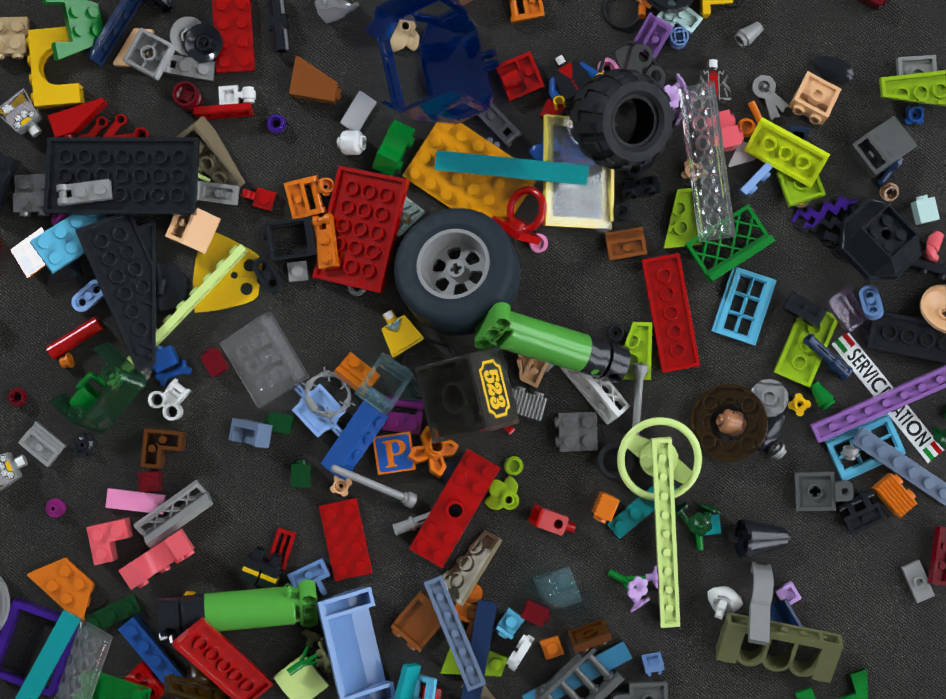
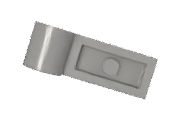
[197,181,240,205]

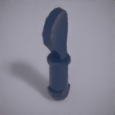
[876,158,903,188]

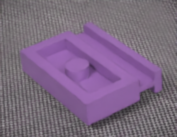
[634,12,674,59]

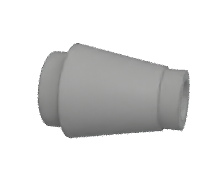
[734,22,764,48]

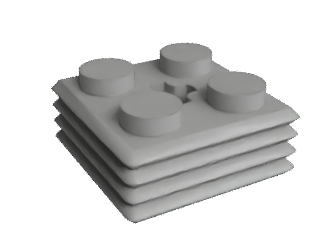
[123,28,176,81]

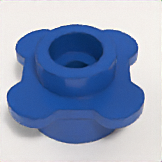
[904,106,924,125]

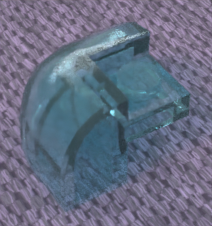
[533,566,583,610]

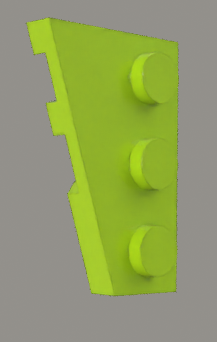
[663,188,702,249]
[623,322,652,380]
[440,649,508,676]

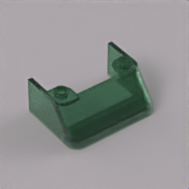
[49,342,147,433]

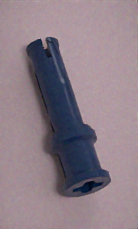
[803,334,853,381]

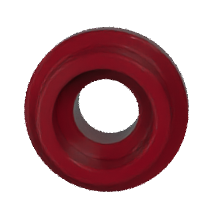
[8,388,28,407]

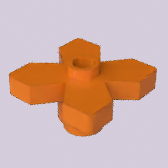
[407,426,459,478]

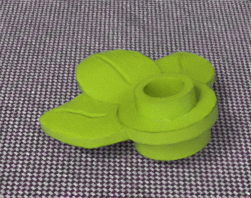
[484,476,520,510]

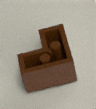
[140,428,187,469]

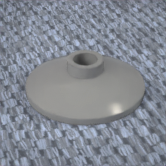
[169,17,206,55]

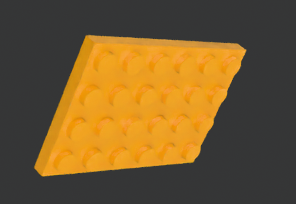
[402,111,536,219]

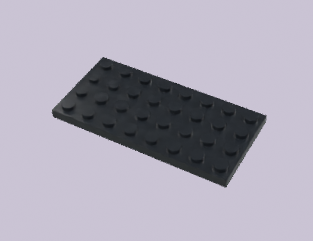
[43,137,200,215]

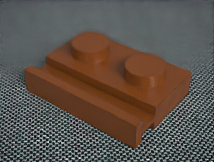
[605,227,647,261]

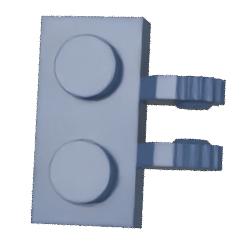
[287,558,331,596]

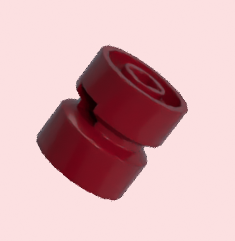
[172,81,203,113]

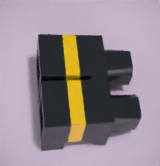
[239,545,283,588]

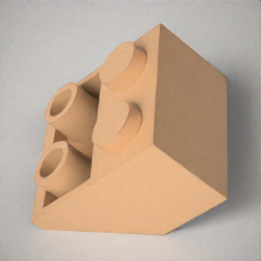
[165,208,221,254]

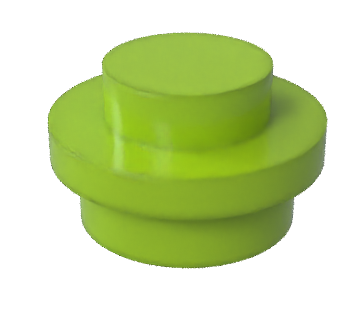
[504,456,523,475]

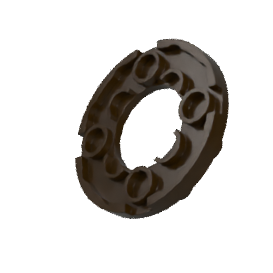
[690,384,768,461]

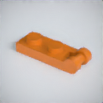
[312,213,339,270]

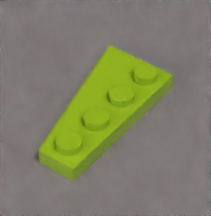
[879,70,946,106]

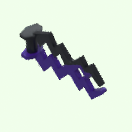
[791,196,858,234]

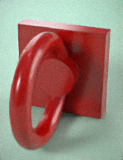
[492,186,547,245]

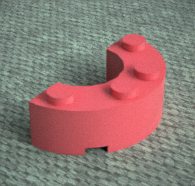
[118,529,195,590]

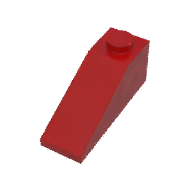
[48,97,108,137]

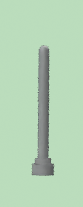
[632,363,648,455]
[331,465,417,509]

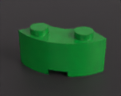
[372,120,415,176]

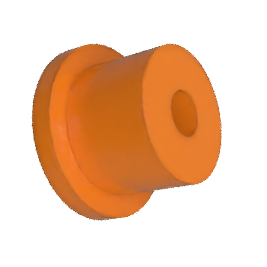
[59,353,75,368]

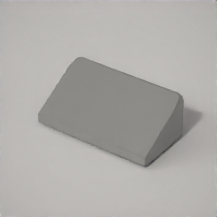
[340,91,377,131]

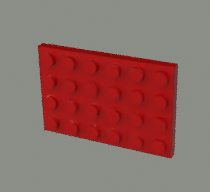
[312,166,410,294]

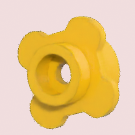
[788,393,811,416]

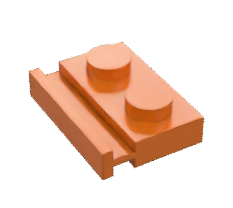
[333,352,380,396]

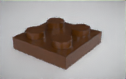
[568,618,612,653]

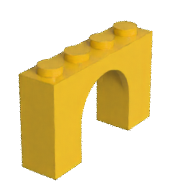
[26,27,85,110]

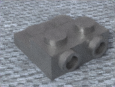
[13,174,50,217]
[554,412,598,452]

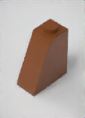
[289,56,342,105]

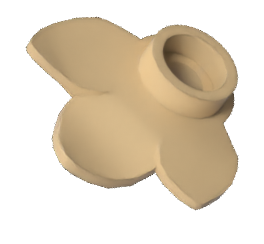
[383,16,420,52]

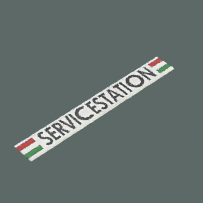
[832,331,944,463]

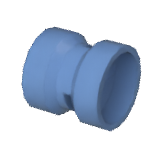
[668,27,689,50]

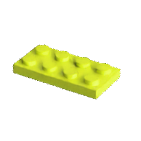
[744,117,830,188]

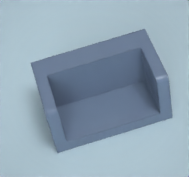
[229,418,273,448]

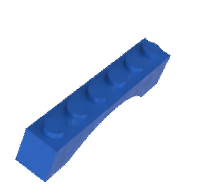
[118,614,187,699]

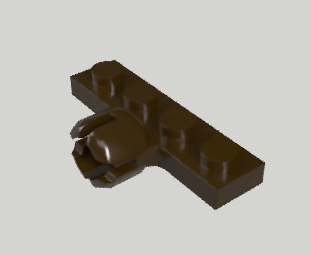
[164,664,232,699]

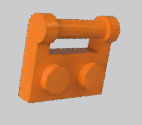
[509,0,545,24]
[284,175,327,219]

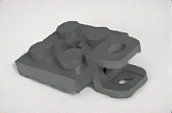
[795,471,853,511]
[610,681,668,699]

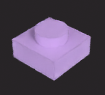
[774,581,802,605]

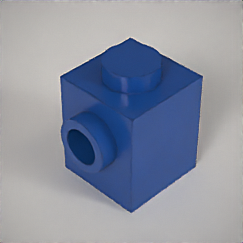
[151,345,181,373]

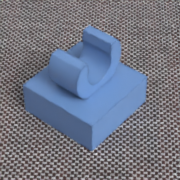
[641,652,665,676]

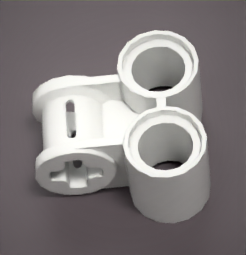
[148,378,191,420]

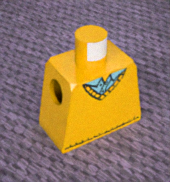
[381,309,424,358]

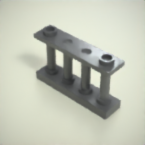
[534,647,624,699]

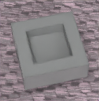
[287,261,309,282]

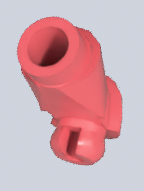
[922,230,944,263]

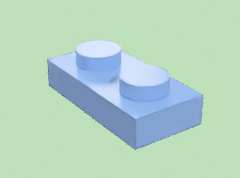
[738,162,772,197]

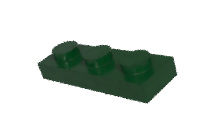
[83,593,142,636]

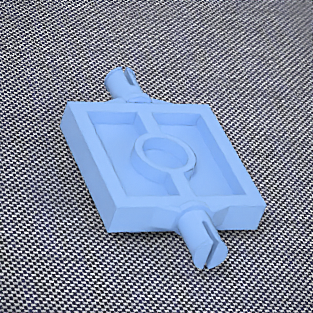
[292,384,346,438]

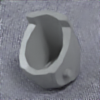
[315,0,359,24]

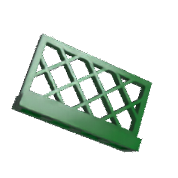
[685,204,776,284]

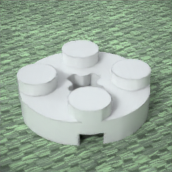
[506,634,535,672]

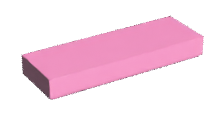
[105,488,166,514]

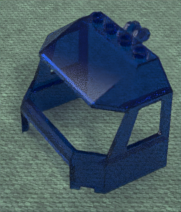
[365,0,500,125]

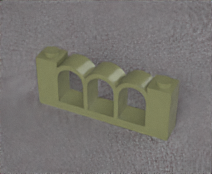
[716,612,843,683]

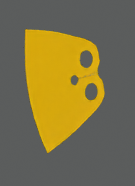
[193,232,263,313]

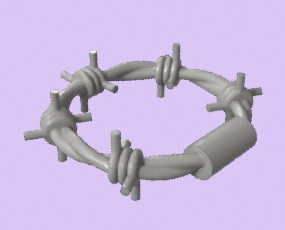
[301,367,355,422]

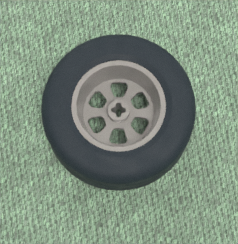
[394,208,521,336]

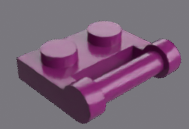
[382,396,425,435]

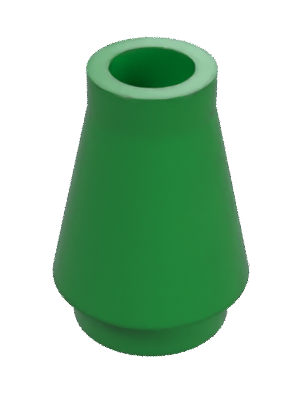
[809,381,836,411]

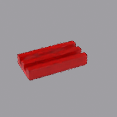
[268,527,297,570]

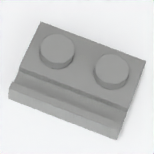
[18,421,67,467]

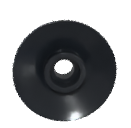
[185,23,223,62]

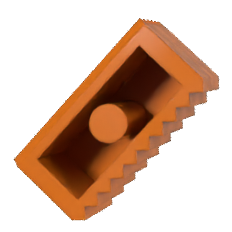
[871,473,918,518]
[591,491,620,523]

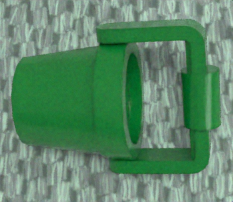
[69,372,113,414]

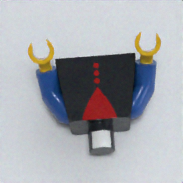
[549,55,603,110]

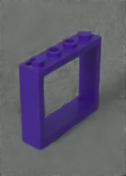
[0,597,83,697]

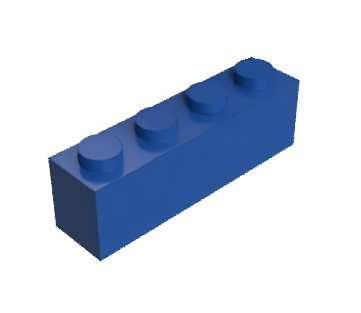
[321,400,388,480]

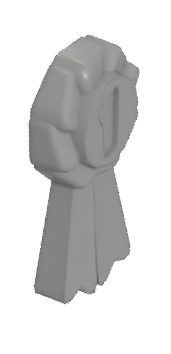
[752,75,789,121]

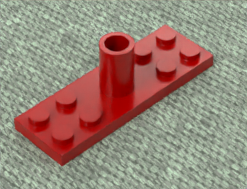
[409,448,500,568]

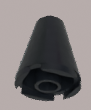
[734,519,790,558]

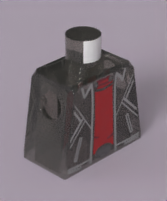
[693,59,732,104]

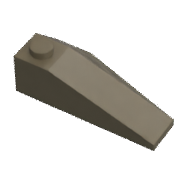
[177,116,245,187]

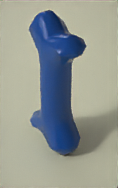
[155,360,192,387]

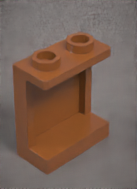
[391,589,441,652]

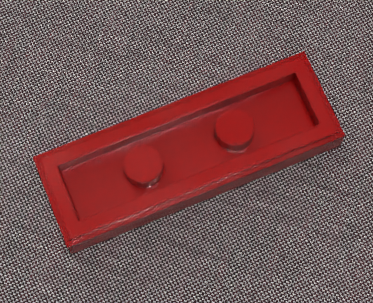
[193,103,254,120]

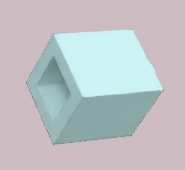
[911,195,940,225]

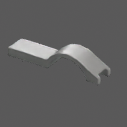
[748,562,774,646]

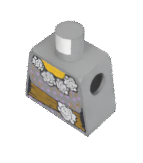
[0,88,43,138]
[0,452,28,491]

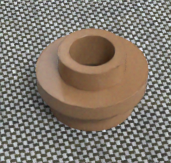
[879,182,899,201]

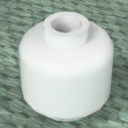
[337,130,366,155]

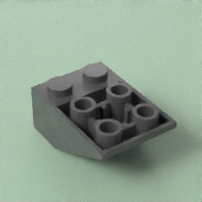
[848,116,918,179]

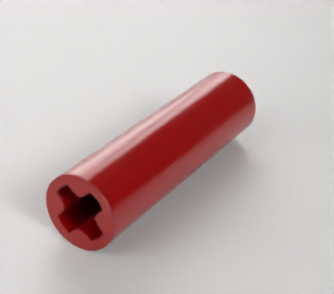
[46,316,104,360]

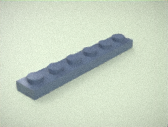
[851,427,946,506]
[424,575,486,692]

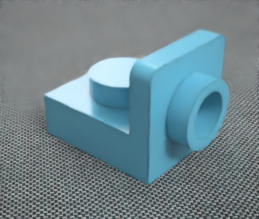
[496,607,524,640]

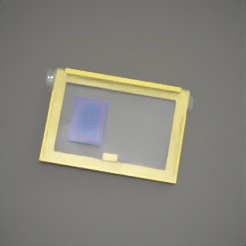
[543,114,614,233]

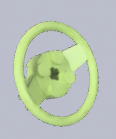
[617,417,702,501]

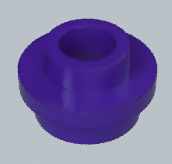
[267,114,286,134]

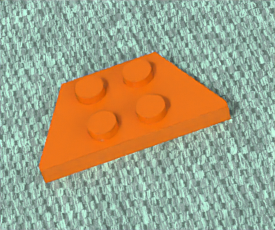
[27,557,95,624]

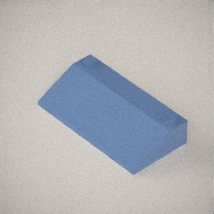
[316,587,395,699]

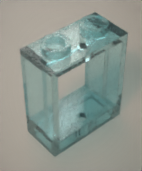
[354,352,414,415]

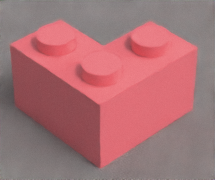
[704,110,744,155]
[86,517,133,565]

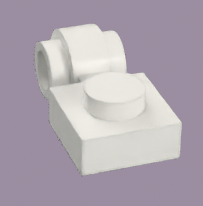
[218,85,256,105]

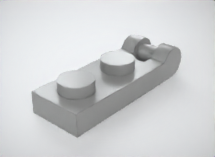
[163,55,216,82]
[56,179,113,206]

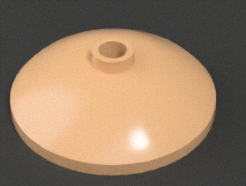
[920,285,946,333]

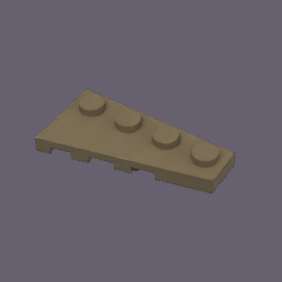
[442,530,503,607]

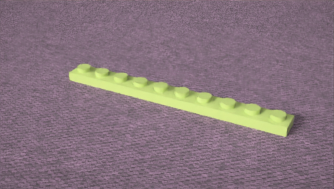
[107,244,249,389]
[651,437,680,628]

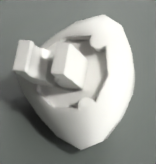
[707,586,743,620]

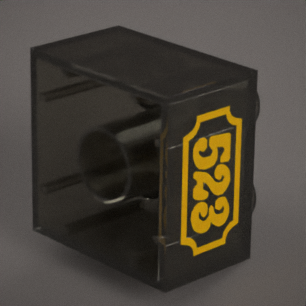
[415,347,520,443]

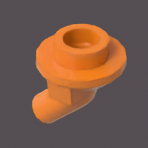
[636,0,652,19]

